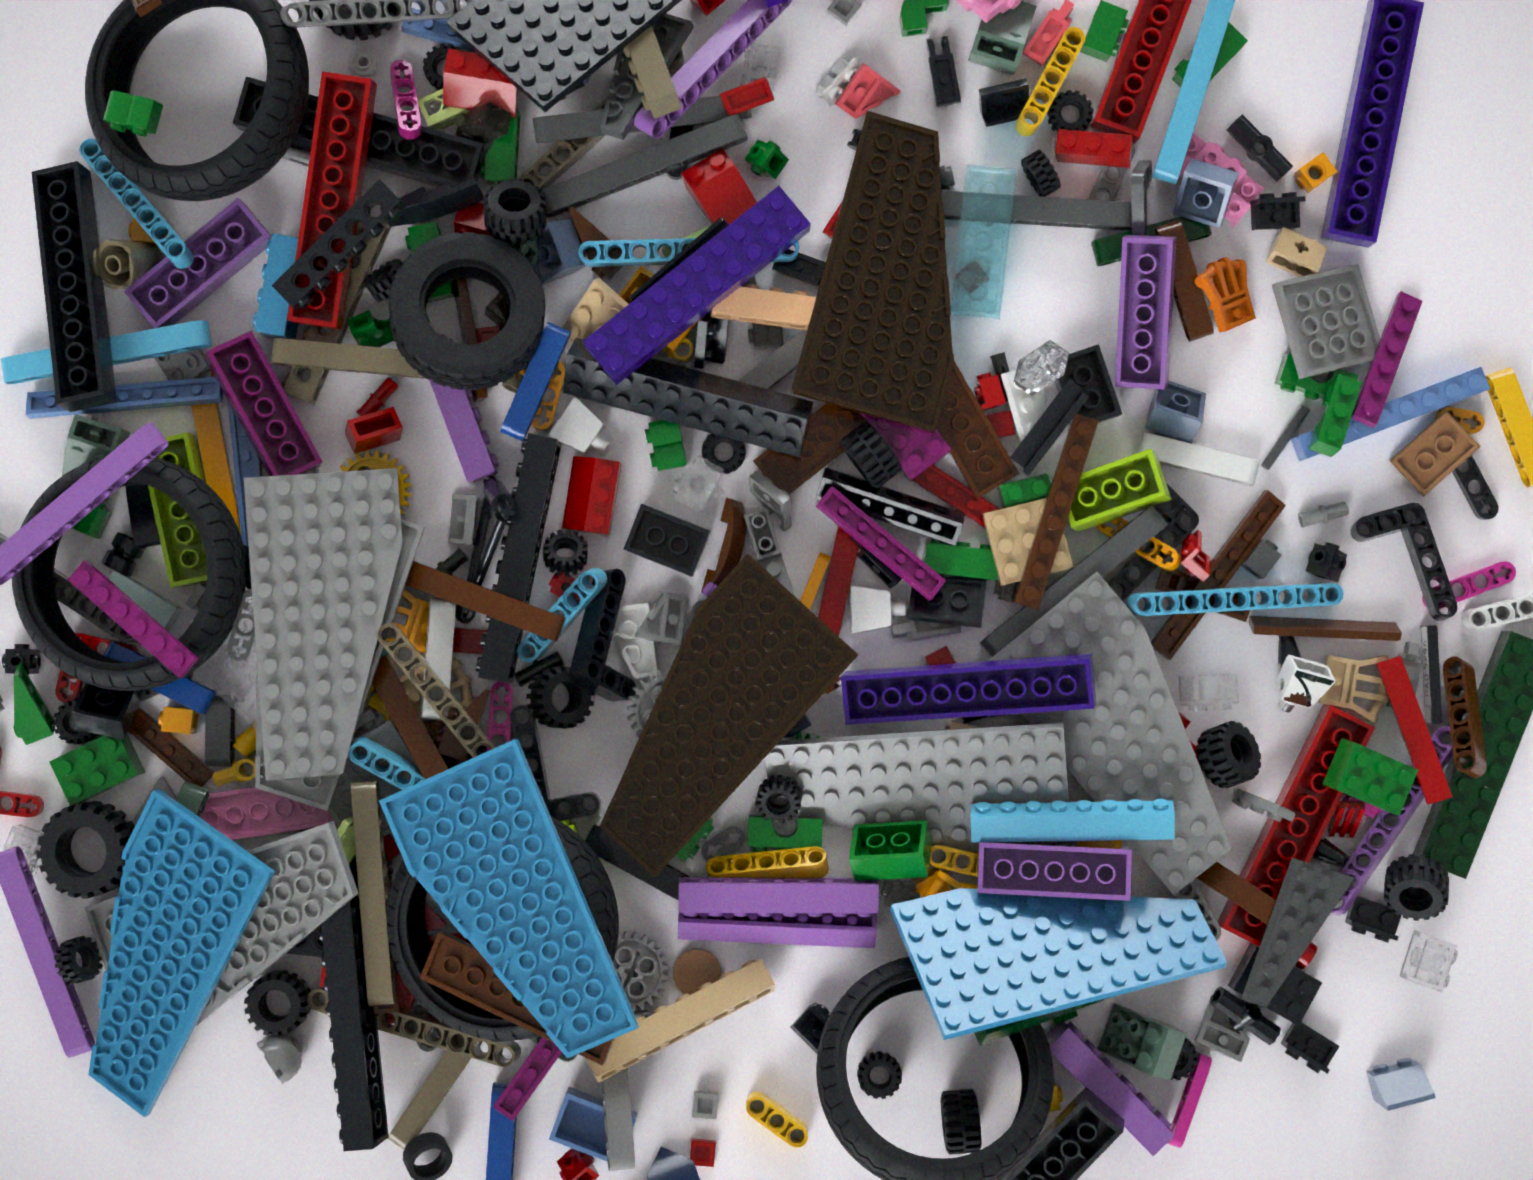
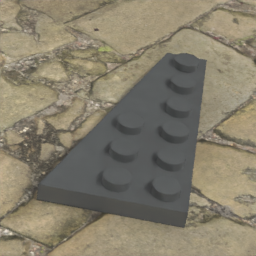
[600,13,694,140]
[1241,858,1354,1007]

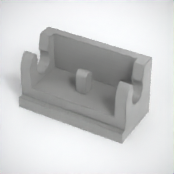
[448,494,480,546]

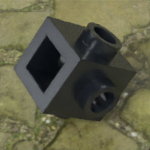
[1305,542,1347,582]
[2,644,41,678]

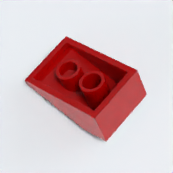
[681,148,757,225]

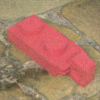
[1022,0,1074,67]

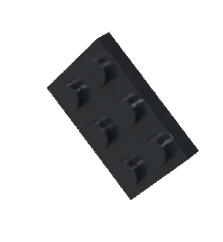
[907,574,987,628]

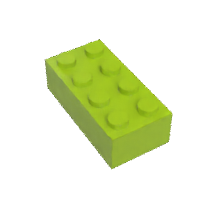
[1068,448,1172,532]

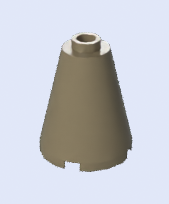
[92,239,161,290]

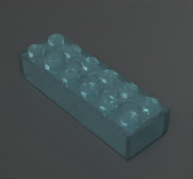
[950,164,1017,319]

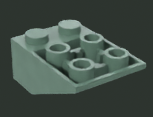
[968,1,1037,76]
[62,414,130,502]
[1098,1003,1187,1080]

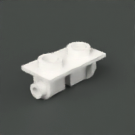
[815,56,860,107]

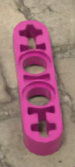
[390,60,421,139]
[1422,561,1516,609]
[487,682,513,751]
[1167,1053,1212,1148]

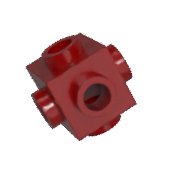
[556,1149,600,1180]

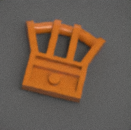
[1195,257,1256,333]

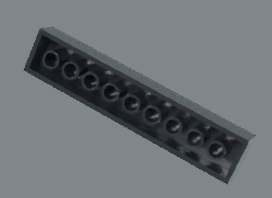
[232,76,487,187]
[31,161,117,412]
[563,337,814,457]
[475,433,562,683]
[319,889,389,1152]

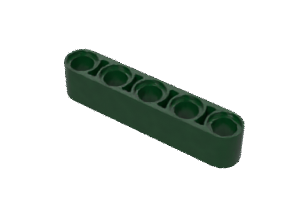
[1091,217,1212,267]

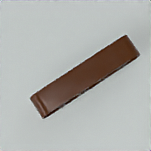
[1155,220,1214,342]
[1443,656,1487,778]

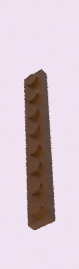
[1014,414,1098,610]
[1151,490,1286,660]

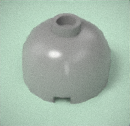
[256,1034,303,1085]

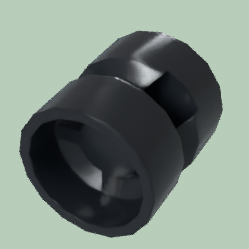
[101,532,146,577]

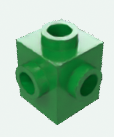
[744,139,789,180]

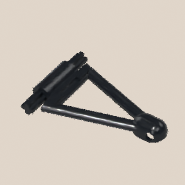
[455,476,515,624]

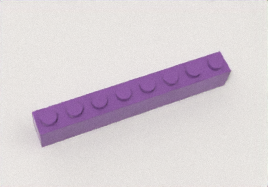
[679,877,879,917]
[678,913,877,948]

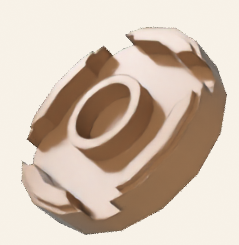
[673,948,722,995]

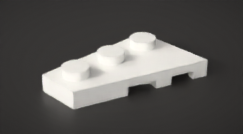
[1001,360,1045,443]
[613,602,659,679]

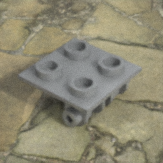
[154,349,210,381]

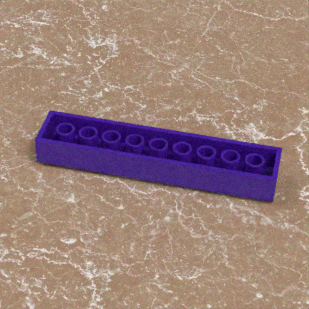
[1321,0,1424,248]
[583,186,811,386]
[840,654,1097,725]

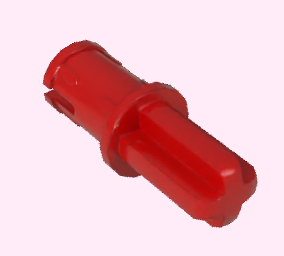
[356,378,398,416]

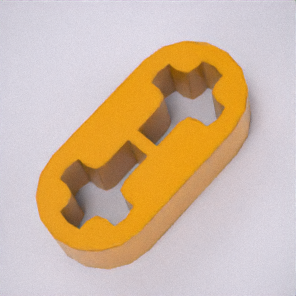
[1435,407,1485,434]

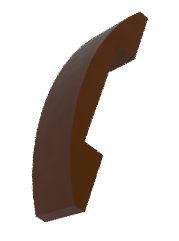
[701,498,746,593]
[1155,569,1250,622]
[1196,862,1276,925]

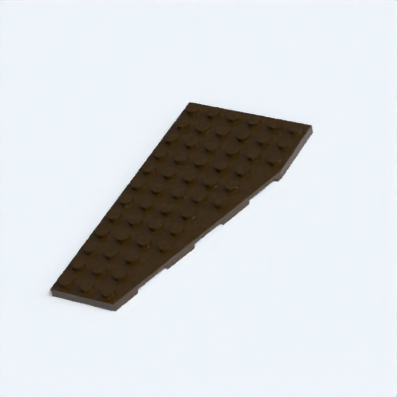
[790,111,954,434]
[599,553,858,878]

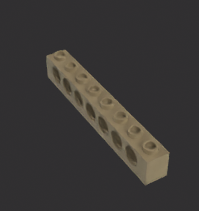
[282,216,391,405]

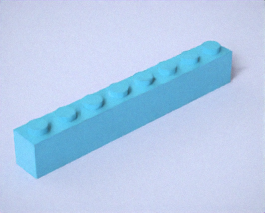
[970,799,1175,842]

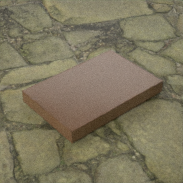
[1389,410,1481,497]

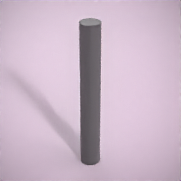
[1261,405,1311,471]

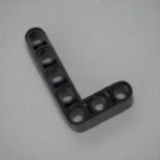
[1107,483,1199,600]
[1350,502,1458,621]
[570,568,636,702]
[510,705,601,821]

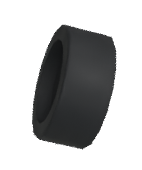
[402,1132,453,1180]

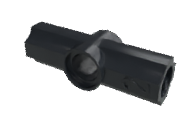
[1226,114,1293,182]
[1209,986,1281,1045]

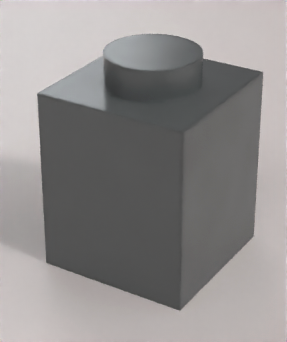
[1241,540,1282,579]

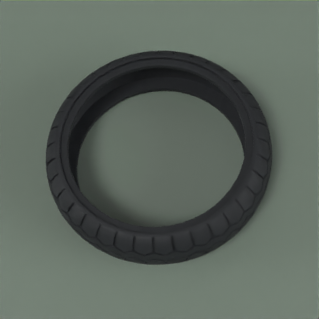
[85,0,309,201]
[11,458,247,691]
[387,816,619,1041]
[816,956,1054,1180]

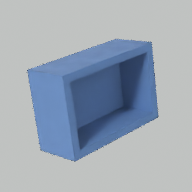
[548,1087,638,1161]

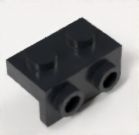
[978,78,1029,127]
[1250,192,1306,231]
[790,1002,830,1054]
[1280,1022,1340,1074]

